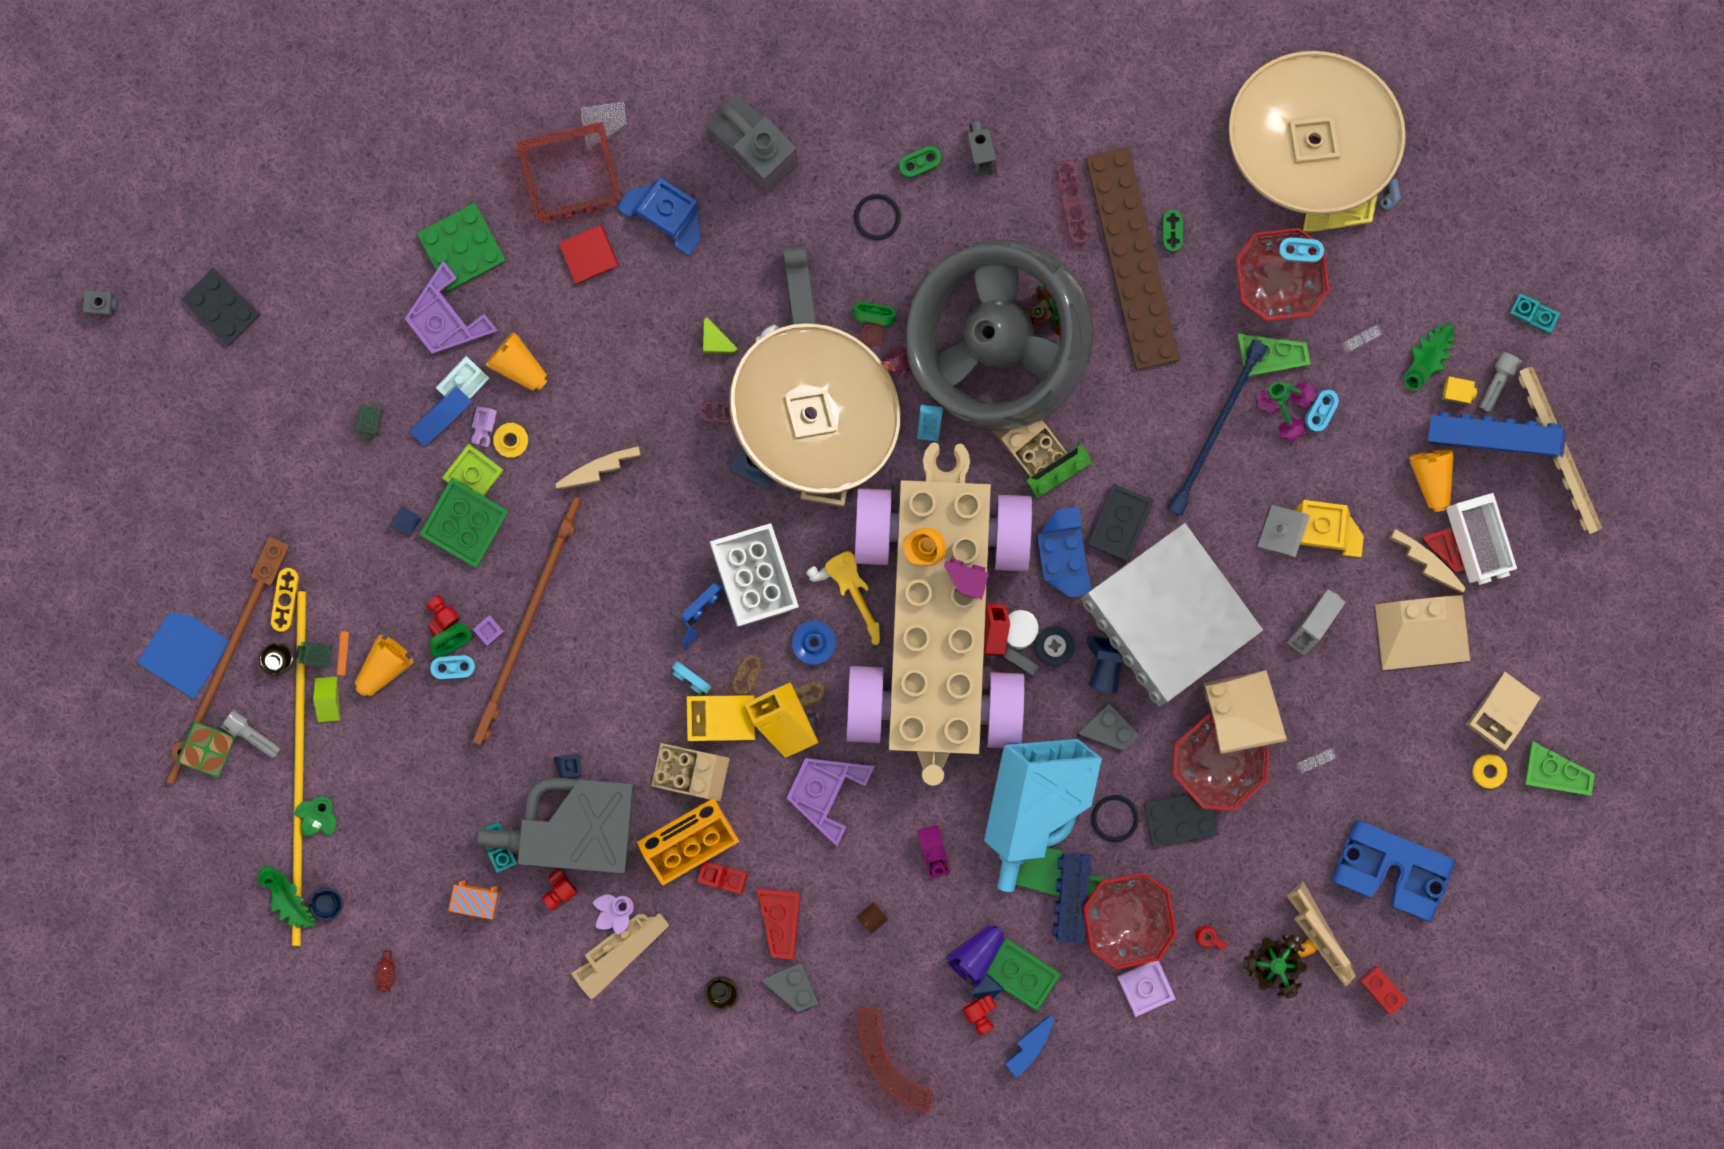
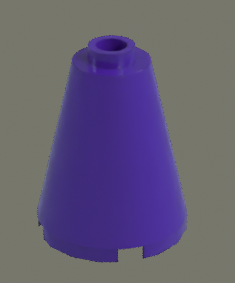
[945,925,1005,987]

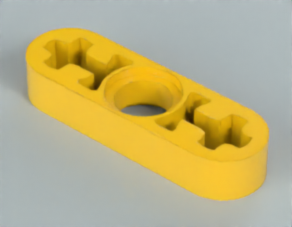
[271,568,299,632]

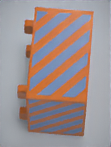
[449,880,502,919]

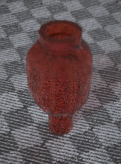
[374,951,396,992]

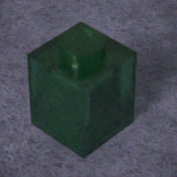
[355,404,384,439]
[296,642,332,668]

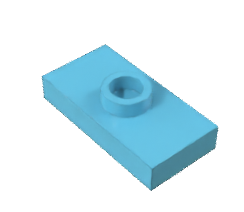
[917,405,943,442]

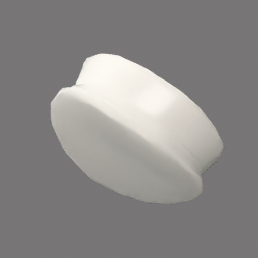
[1006,610,1038,650]

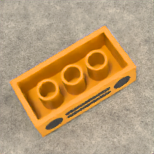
[637,798,740,886]

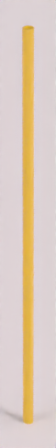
[292,591,306,946]

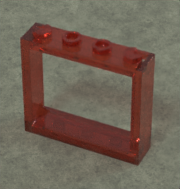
[516,122,622,223]

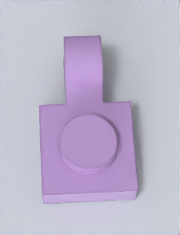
[471,406,497,447]

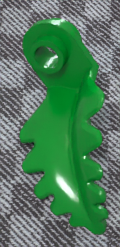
[1403,323,1455,390]
[256,866,316,928]

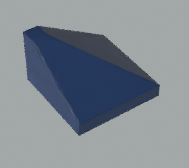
[390,507,422,537]
[554,754,582,778]
[970,974,1003,999]

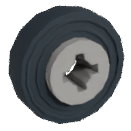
[1035,626,1074,666]

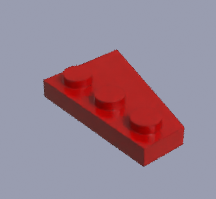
[756,888,801,959]

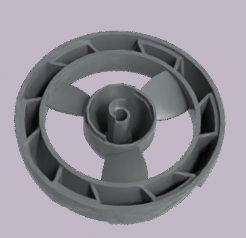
[907,239,1094,430]

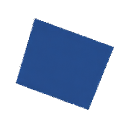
[137,612,229,699]

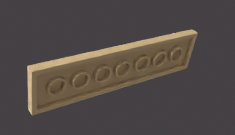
[1518,367,1602,534]

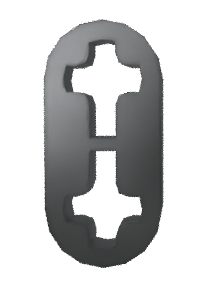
[1001,646,1040,677]

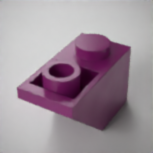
[944,558,989,600]
[917,825,950,878]

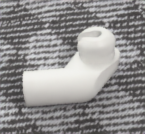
[806,566,830,582]

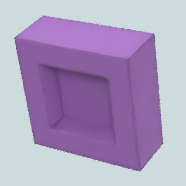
[473,615,504,646]

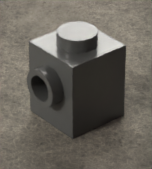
[83,290,118,316]

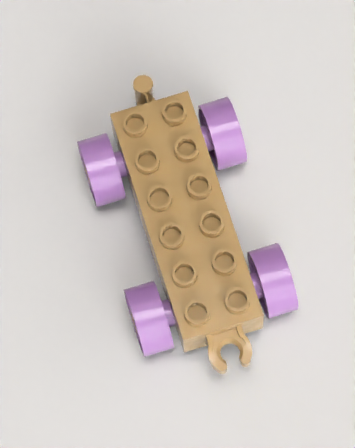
[847,443,1032,786]

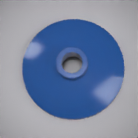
[792,620,836,665]

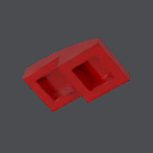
[697,861,749,895]

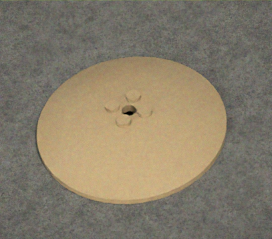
[1229,51,1405,215]
[729,324,900,494]

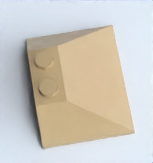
[1375,595,1470,670]
[1202,670,1287,754]

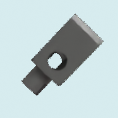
[968,121,996,177]

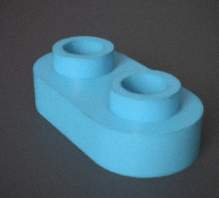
[1279,238,1324,263]
[1305,390,1339,431]
[430,655,476,679]
[671,661,712,695]

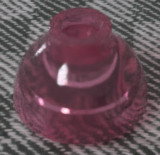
[881,347,910,376]

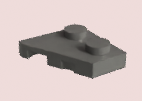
[1078,704,1140,751]
[762,963,819,1012]

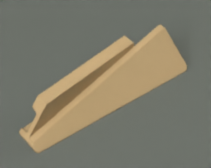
[1286,882,1356,986]
[571,914,669,999]

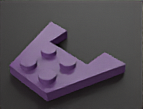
[405,261,498,353]
[787,758,875,846]

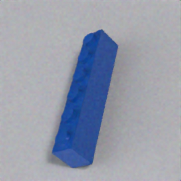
[1428,412,1567,458]

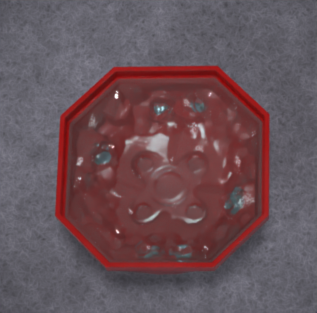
[1236,228,1330,321]
[1173,714,1269,810]
[1083,872,1176,969]

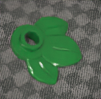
[294,796,337,836]

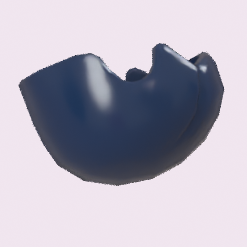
[309,887,343,921]

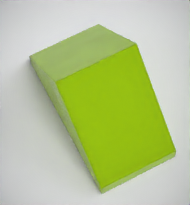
[703,317,738,354]
[313,677,340,722]

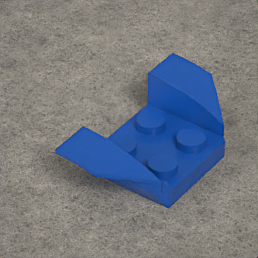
[616,177,701,256]
[1037,507,1091,597]
[682,583,726,650]

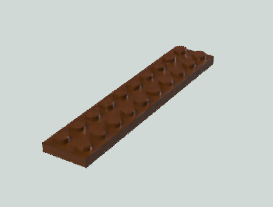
[1086,147,1179,370]

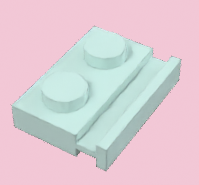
[435,356,489,398]

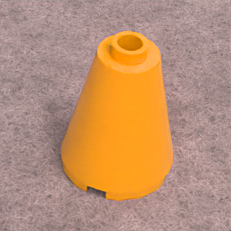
[485,332,547,391]
[1410,449,1454,512]
[355,634,414,696]

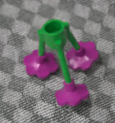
[1256,381,1317,441]

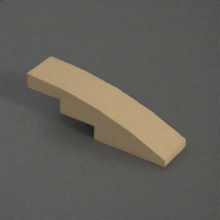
[556,446,641,490]
[1389,529,1465,593]

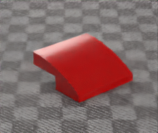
[559,225,619,284]

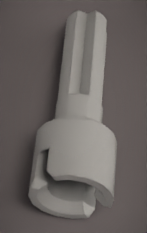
[1479,351,1522,412]
[221,709,280,758]

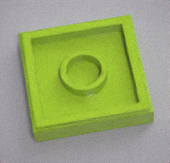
[442,444,504,496]

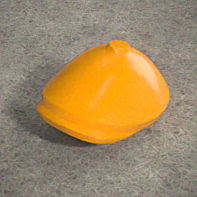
[903,527,946,566]

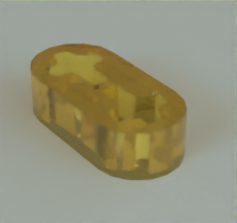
[732,655,762,695]
[794,682,824,707]

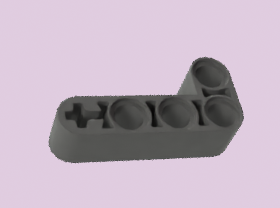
[783,244,816,324]

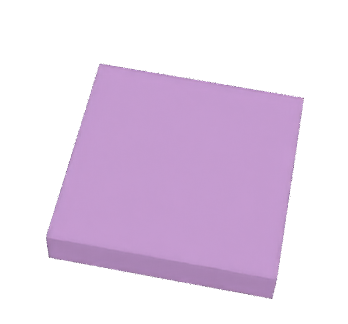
[1117,961,1176,1017]

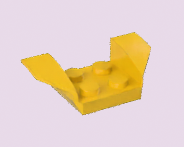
[1294,500,1364,558]

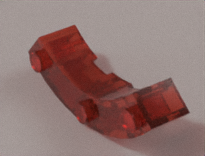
[857,1005,934,1113]

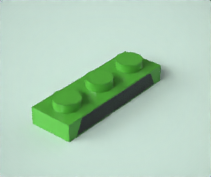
[1026,444,1092,499]

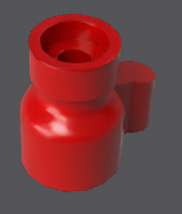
[426,595,460,636]
[541,868,578,911]
[1194,925,1226,949]
[961,994,996,1036]

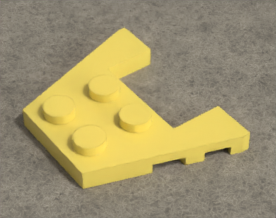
[1303,195,1377,233]

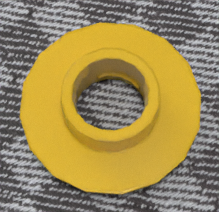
[493,423,528,457]
[1472,754,1507,789]

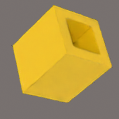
[1442,377,1477,405]

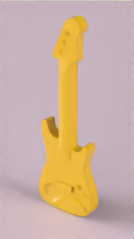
[825,551,880,645]

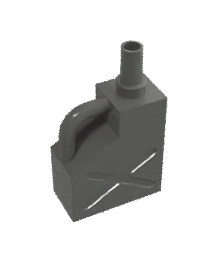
[704,93,798,195]
[477,777,635,873]

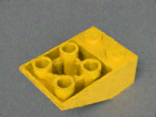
[744,682,819,758]
[687,696,755,741]

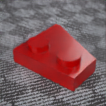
[1422,528,1465,573]

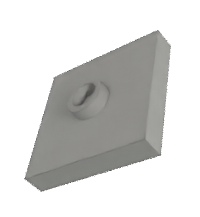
[1258,505,1310,557]

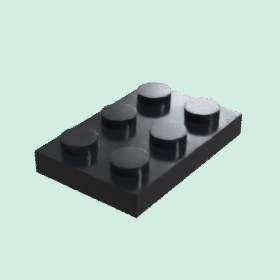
[182,268,261,346]
[1088,484,1154,562]
[1144,795,1218,847]

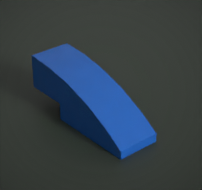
[409,385,472,447]
[1005,1014,1054,1078]

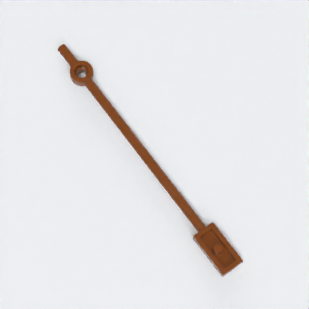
[473,496,582,745]
[166,537,290,785]

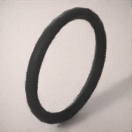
[854,194,900,240]
[1092,795,1139,842]

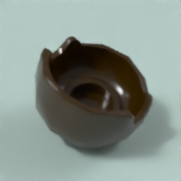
[258,643,294,676]
[704,976,739,1010]

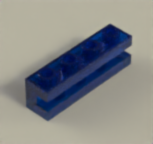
[1053,852,1091,944]

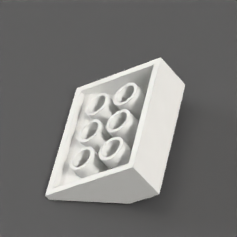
[709,523,799,627]

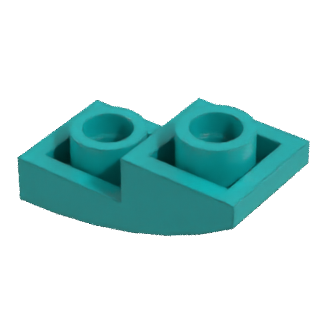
[1510,294,1561,334]
[482,821,517,873]

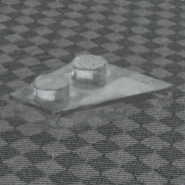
[580,101,627,150]

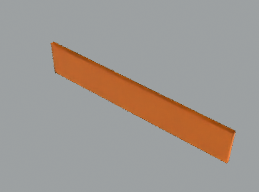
[337,631,349,676]

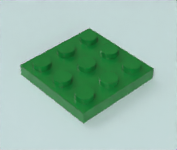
[417,203,506,292]
[419,477,510,568]

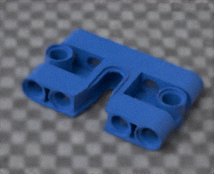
[1331,820,1456,923]

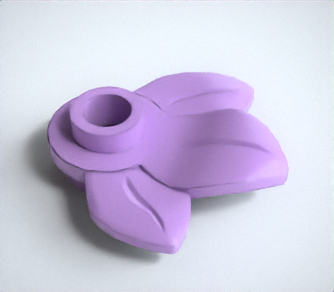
[593,894,634,935]

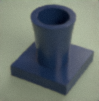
[729,446,774,490]
[1086,635,1124,693]

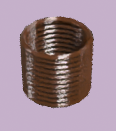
[857,902,888,934]

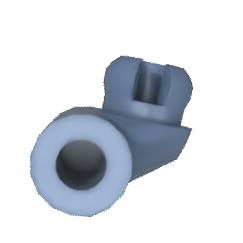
[1380,179,1401,210]

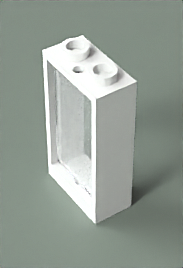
[1446,493,1517,585]

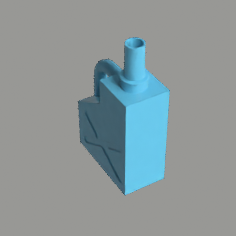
[984,739,1102,892]

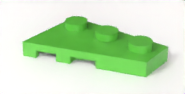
[1237,333,1311,377]
[1524,741,1595,796]

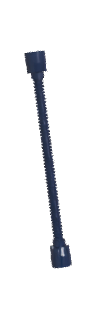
[1166,339,1268,516]

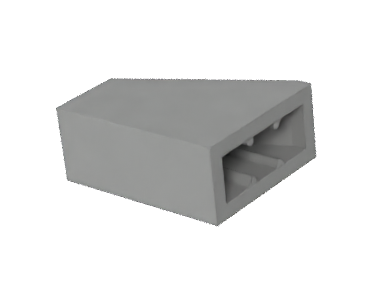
[1286,589,1346,656]

